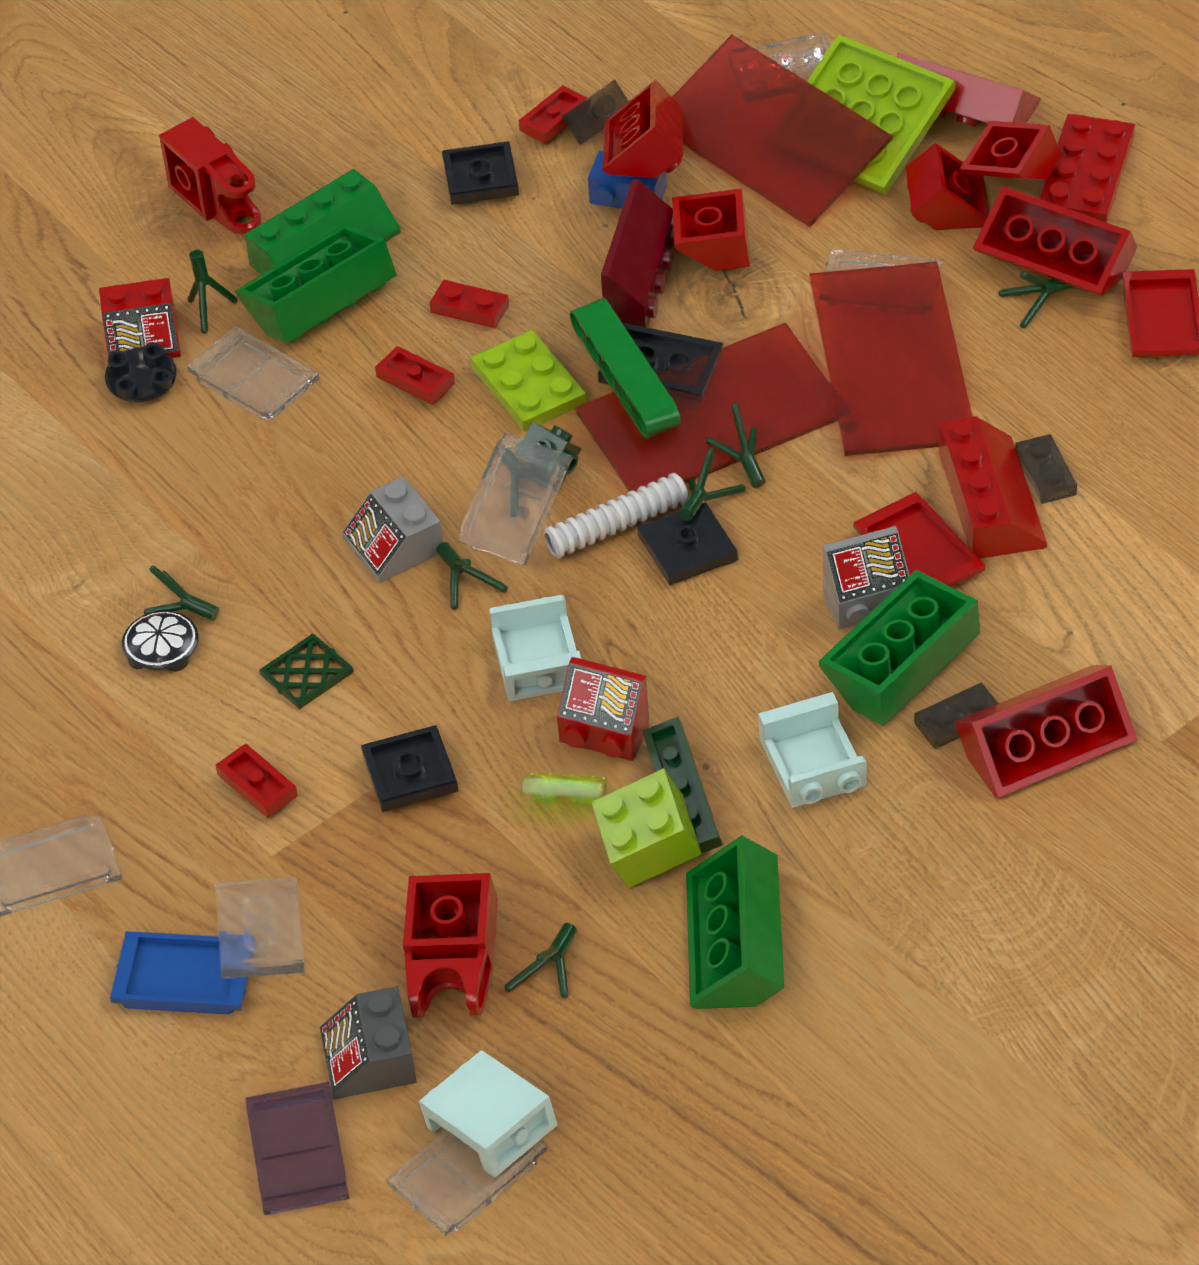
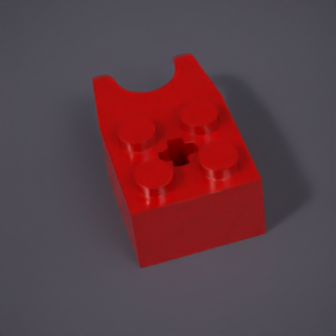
[159,117,261,234]
[403,873,498,1018]

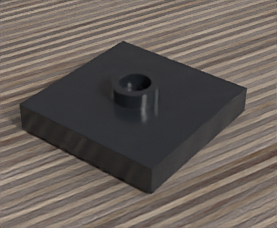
[442,141,519,205]
[637,502,738,585]
[361,725,459,812]

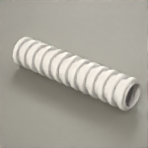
[544,473,688,559]

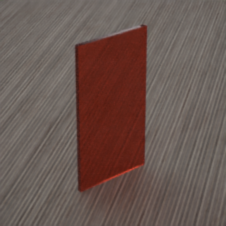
[672,34,893,227]
[809,261,973,456]
[575,322,850,492]

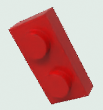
[518,85,589,144]
[429,279,509,329]
[375,346,455,405]
[215,743,298,818]

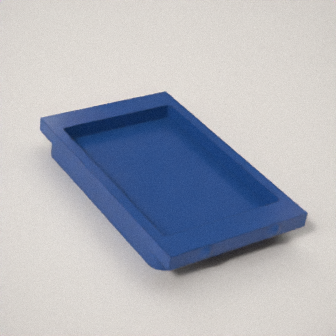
[110,931,255,1014]

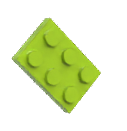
[470,330,587,432]

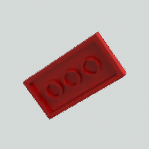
[1040,113,1135,222]

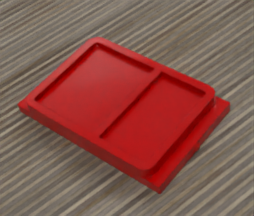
[1122,269,1199,357]
[854,492,985,587]

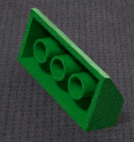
[244,168,401,275]
[235,224,397,343]
[818,570,980,726]
[686,835,784,1009]

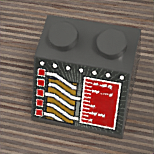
[320,986,417,1100]

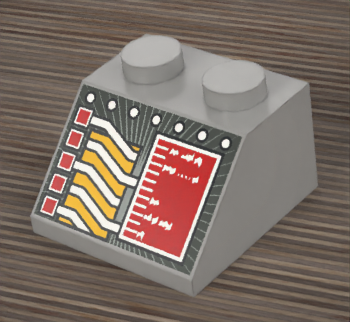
[342,476,443,583]
[822,526,909,630]

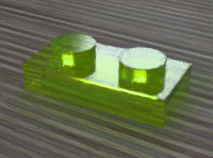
[522,773,607,804]

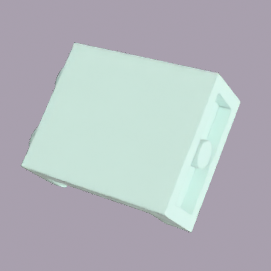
[489,595,581,702]
[758,692,867,808]
[419,1050,558,1178]

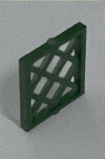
[259,633,354,710]

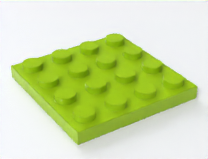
[768,34,956,195]

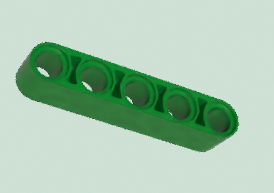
[570,298,681,439]

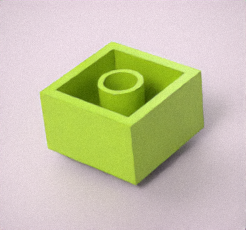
[591,768,702,888]

